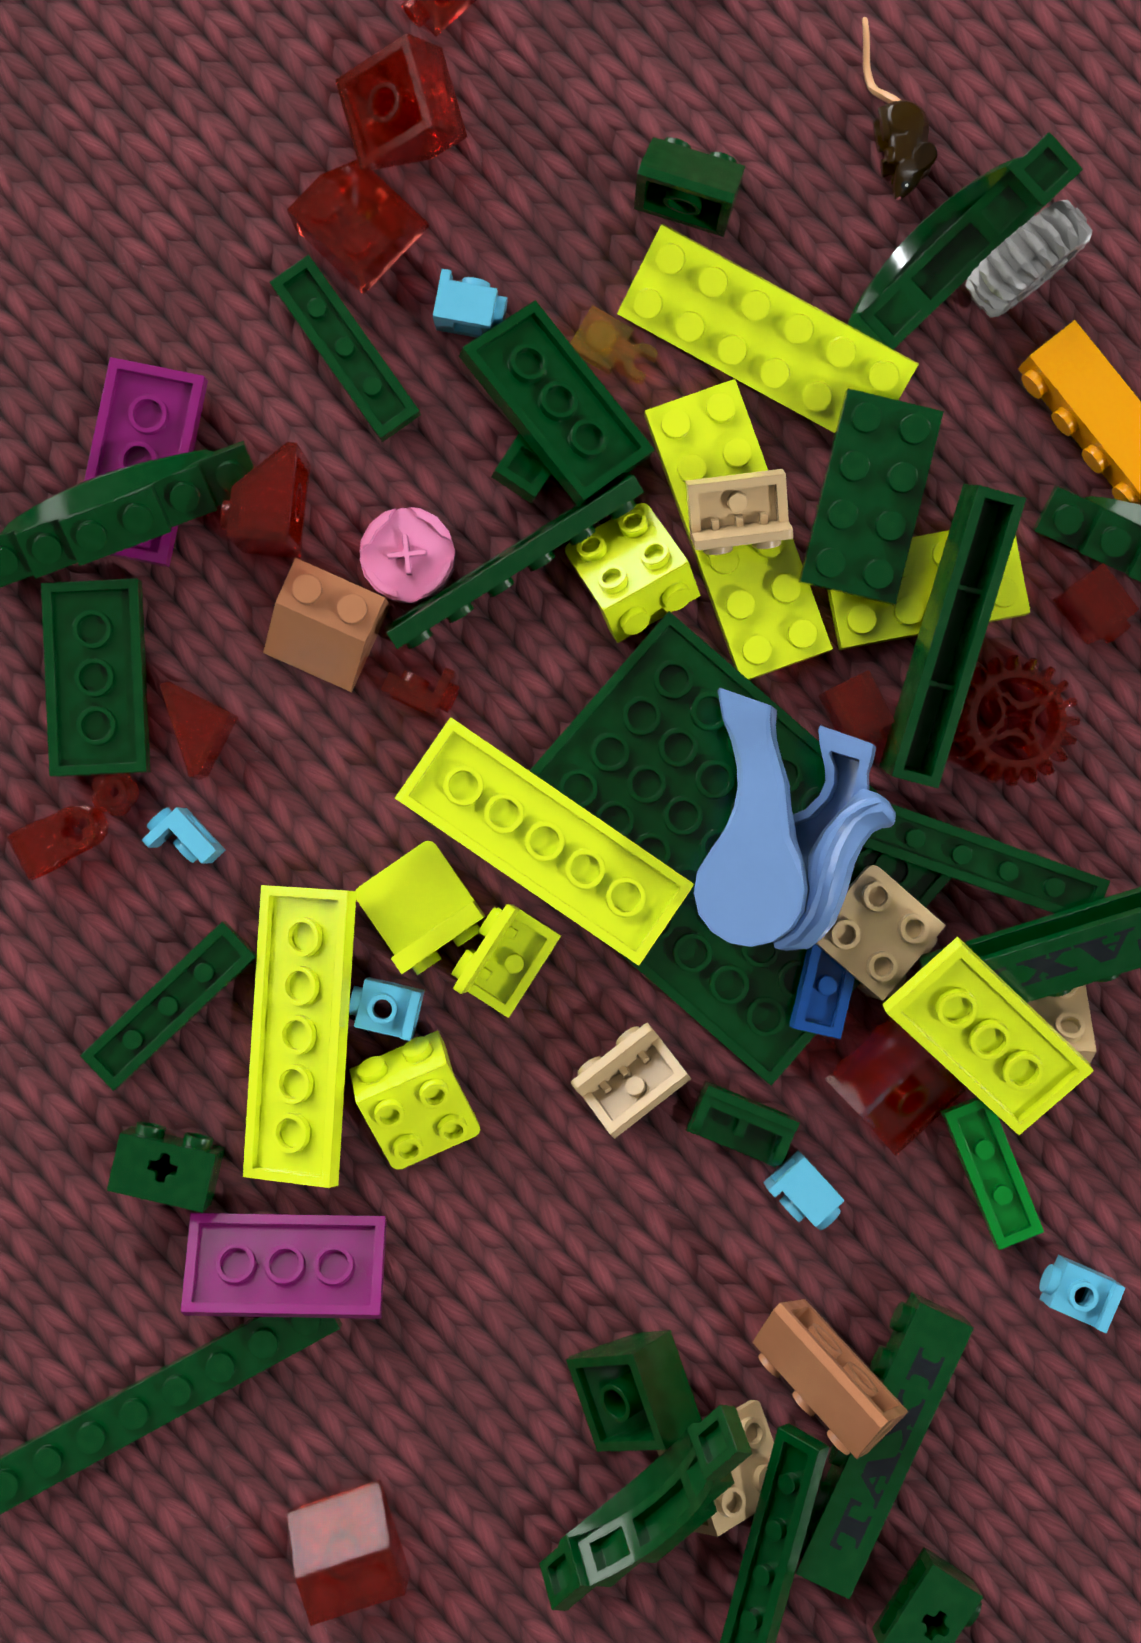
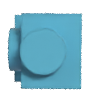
[433,269,508,338]
[349,977,425,1041]
[763,1150,845,1230]
[1039,1254,1125,1333]

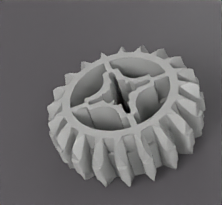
[965,200,1093,317]

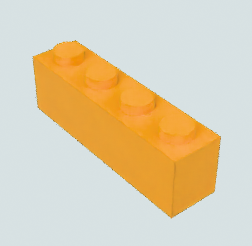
[1018,320,1141,505]

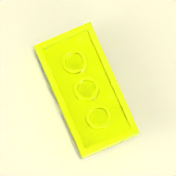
[827,530,1031,650]
[882,937,1094,1135]

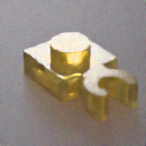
[570,305,659,384]

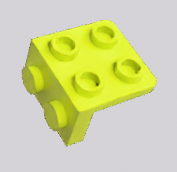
[565,503,701,643]
[356,841,486,976]
[451,904,562,1018]
[349,1030,480,1169]

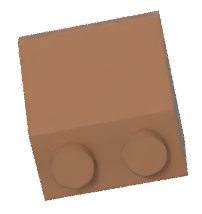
[263,558,391,693]

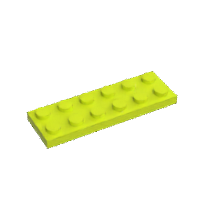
[617,224,919,433]
[644,379,833,680]
[395,717,695,966]
[243,885,357,1188]

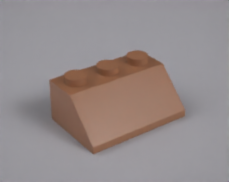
[752,1299,909,1459]

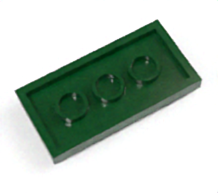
[459,300,655,507]
[799,388,944,605]
[41,578,151,777]

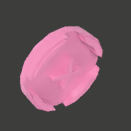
[360,507,456,604]

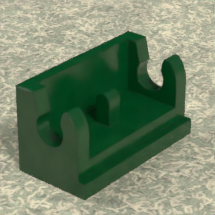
[685,1080,800,1168]

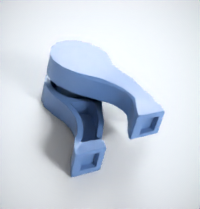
[694,687,896,951]

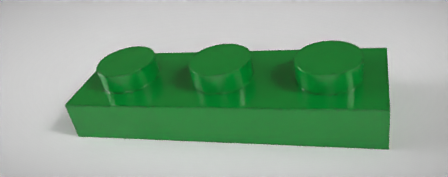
[941,1097,1044,1250]

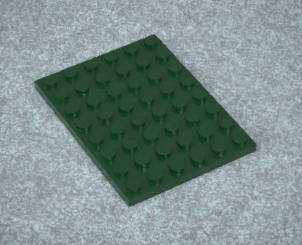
[529,611,951,1086]

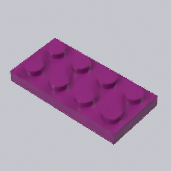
[84,357,208,567]
[181,1213,387,1319]

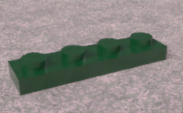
[270,254,421,442]
[80,921,257,1091]

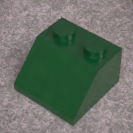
[634,137,745,237]
[566,1330,702,1452]

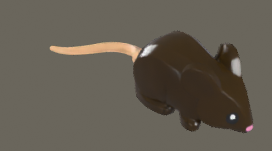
[862,17,937,200]

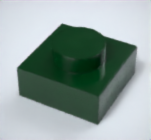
[491,433,551,504]

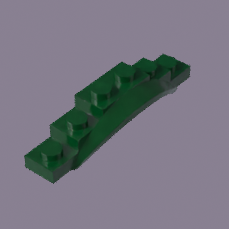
[848,132,1083,350]
[0,440,263,588]
[1033,485,1141,582]
[539,1404,753,1611]

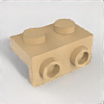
[686,469,793,555]
[571,1023,691,1139]

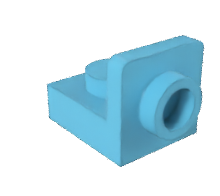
[141,807,226,864]

